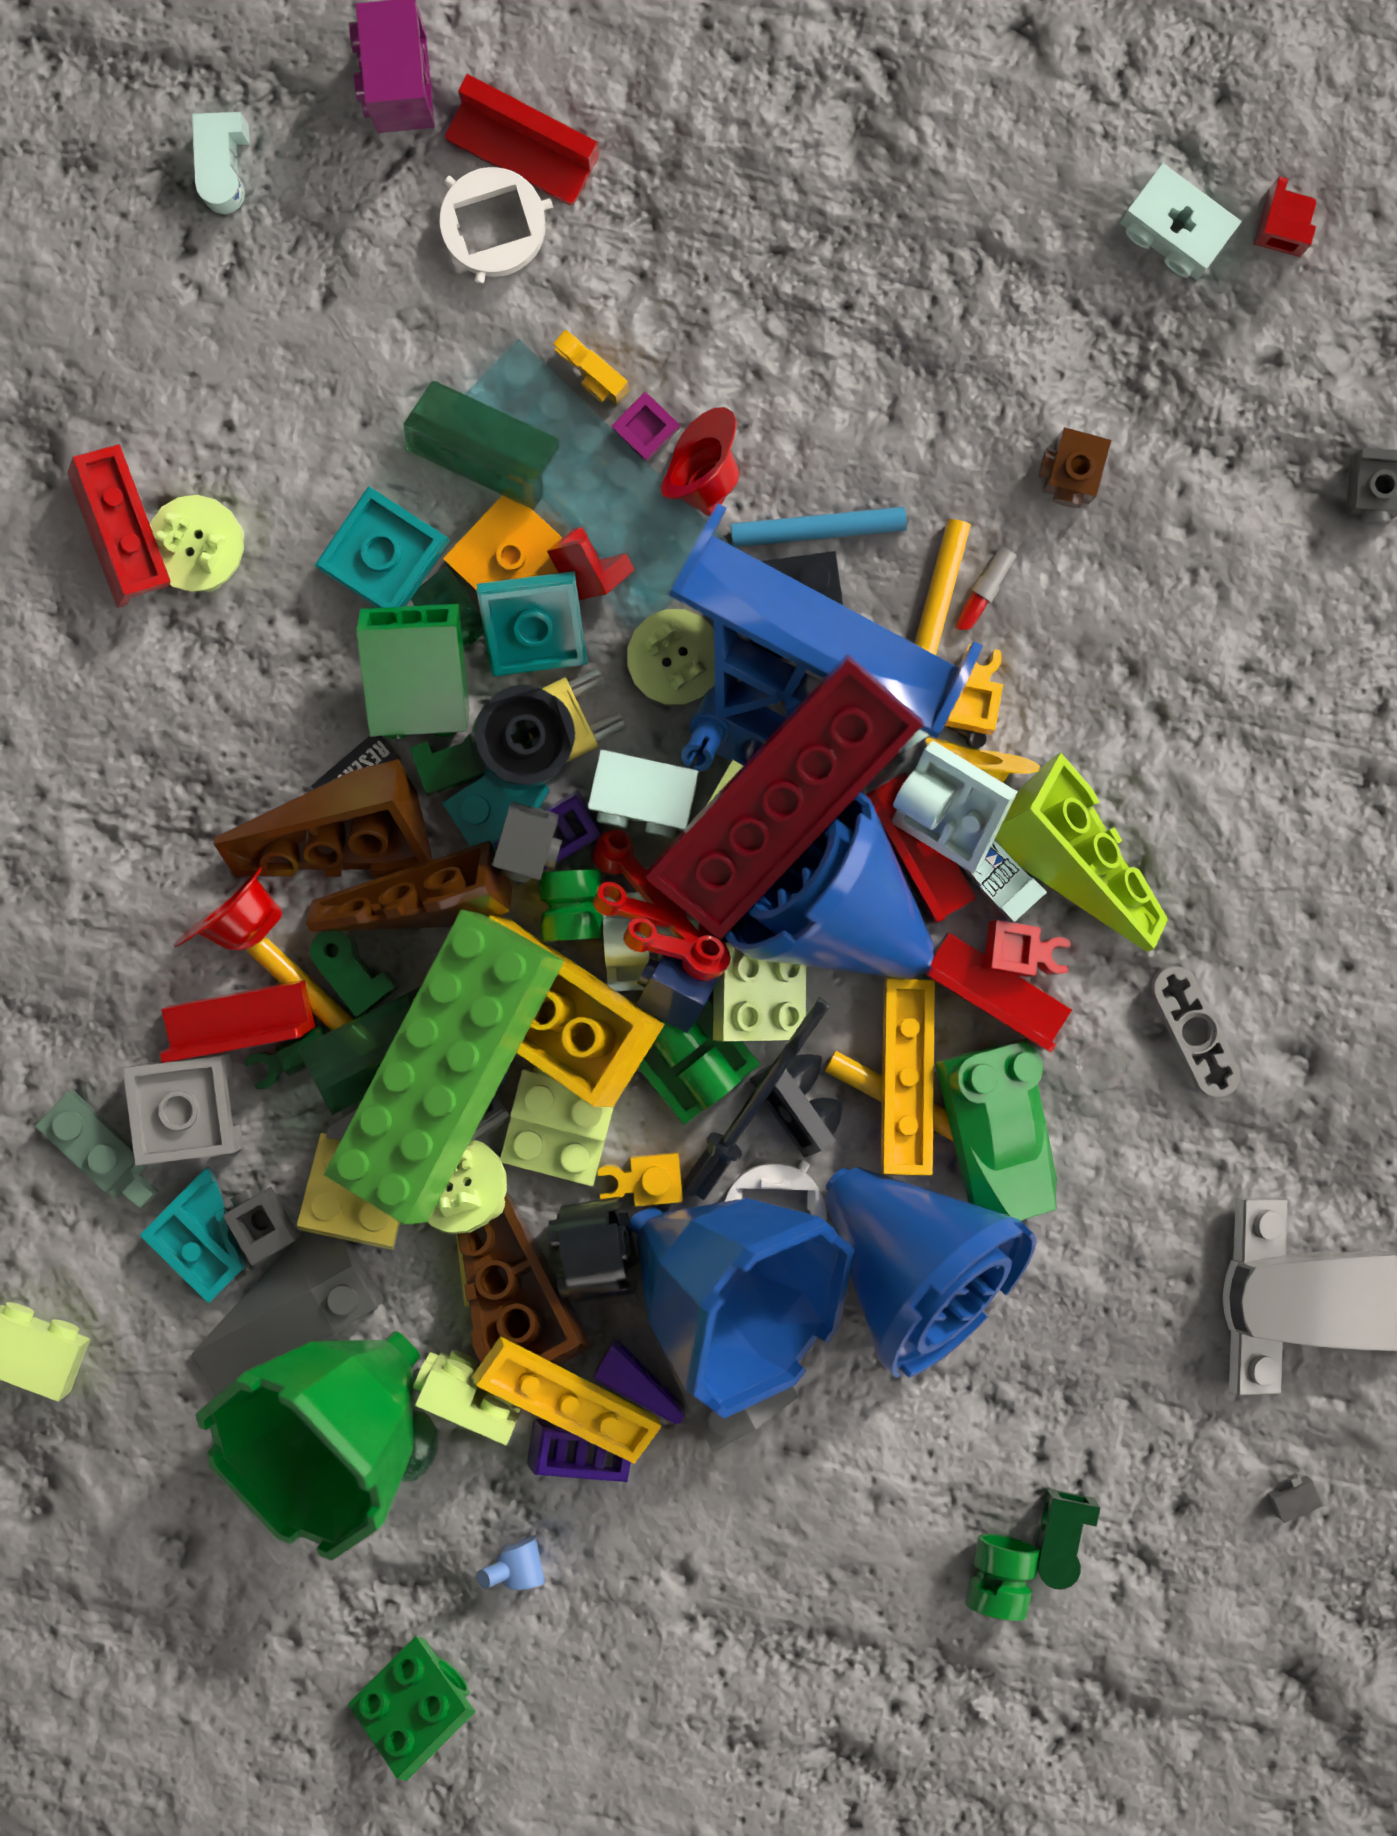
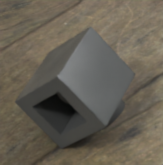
[492,801,562,882]

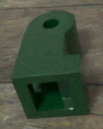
[409,733,484,796]
[310,931,401,1017]
[1036,1488,1101,1590]

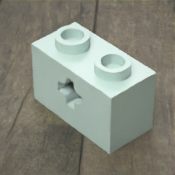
[1120,163,1242,280]

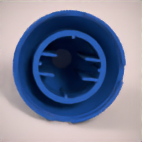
[725,792,934,979]
[825,1167,1036,1378]

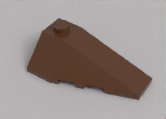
[213,759,433,877]
[306,840,512,932]
[457,1183,593,1366]

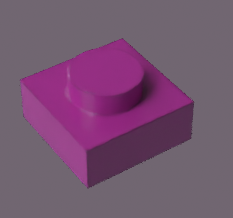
[611,391,680,463]

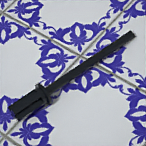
[682,997,831,1200]

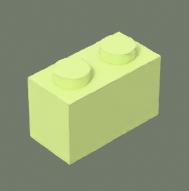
[0,1302,91,1402]

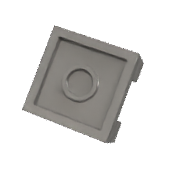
[123,1052,243,1166]

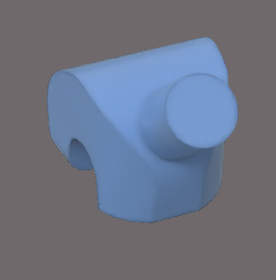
[477,1535,545,1590]

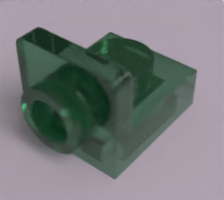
[411,566,484,649]

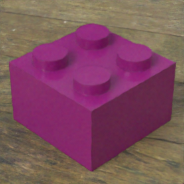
[349,0,435,133]

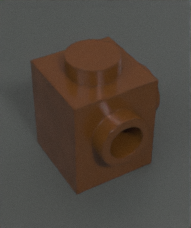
[1038,427,1112,508]

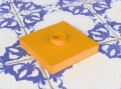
[443,488,562,591]

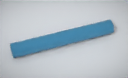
[731,507,907,548]

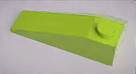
[995,753,1168,952]

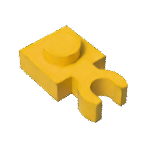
[553,329,630,405]
[945,644,1003,735]
[597,1152,683,1206]

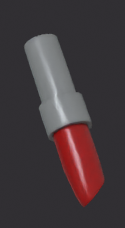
[955,546,1017,630]

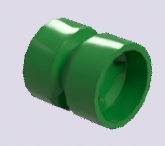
[539,869,604,941]
[965,1534,1040,1621]

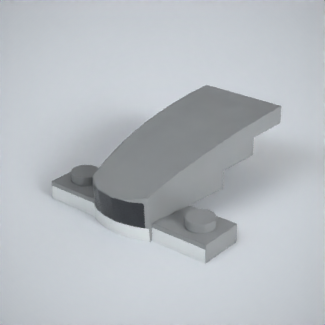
[1223,1197,1397,1395]

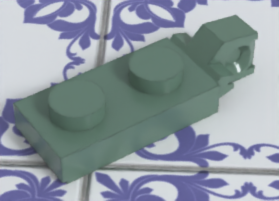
[35,1090,159,1208]

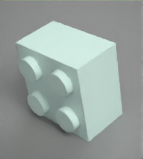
[588,750,699,839]

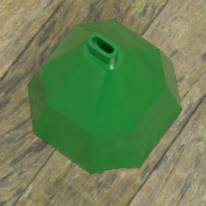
[195,1331,420,1561]

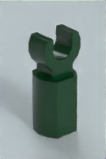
[244,1026,334,1090]

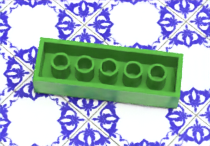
[324,910,565,1225]

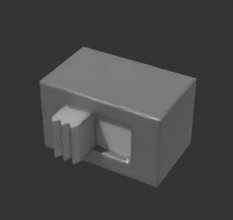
[1268,1473,1324,1523]

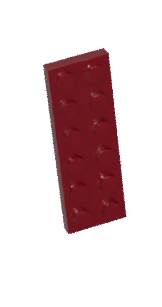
[645,654,924,940]

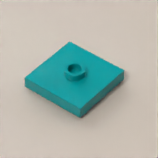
[314,486,450,608]
[477,571,588,677]

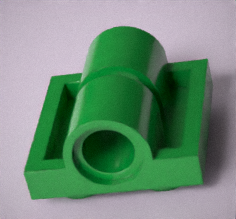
[638,999,760,1125]
[348,1636,476,1781]

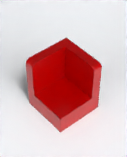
[1254,176,1317,257]
[547,527,635,600]

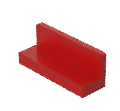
[445,74,600,205]
[67,444,171,608]
[865,772,977,923]
[923,932,1072,1053]
[159,980,315,1063]

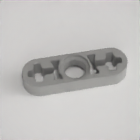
[1150,966,1240,1098]

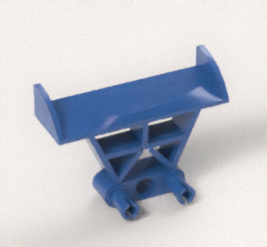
[668,503,983,771]

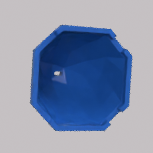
[628,1198,855,1418]

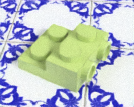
[500,1065,615,1187]
[413,1350,521,1446]

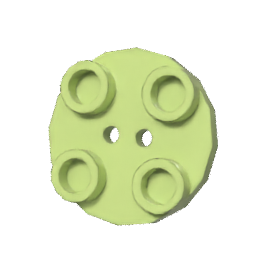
[150,495,244,593]
[627,609,715,706]
[428,1140,507,1234]

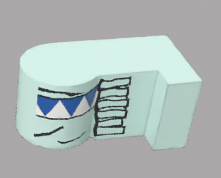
[192,112,250,214]
[959,840,1047,922]

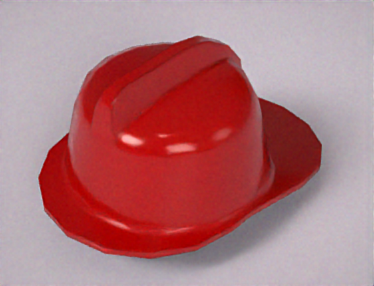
[660,407,740,517]
[173,866,282,950]

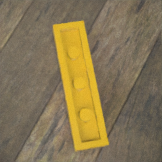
[881,978,935,1176]
[473,1336,662,1464]

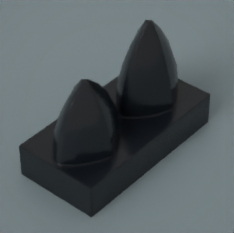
[749,1054,843,1158]

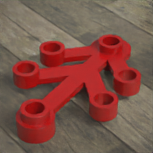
[591,830,730,981]

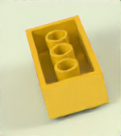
[489,915,665,1107]

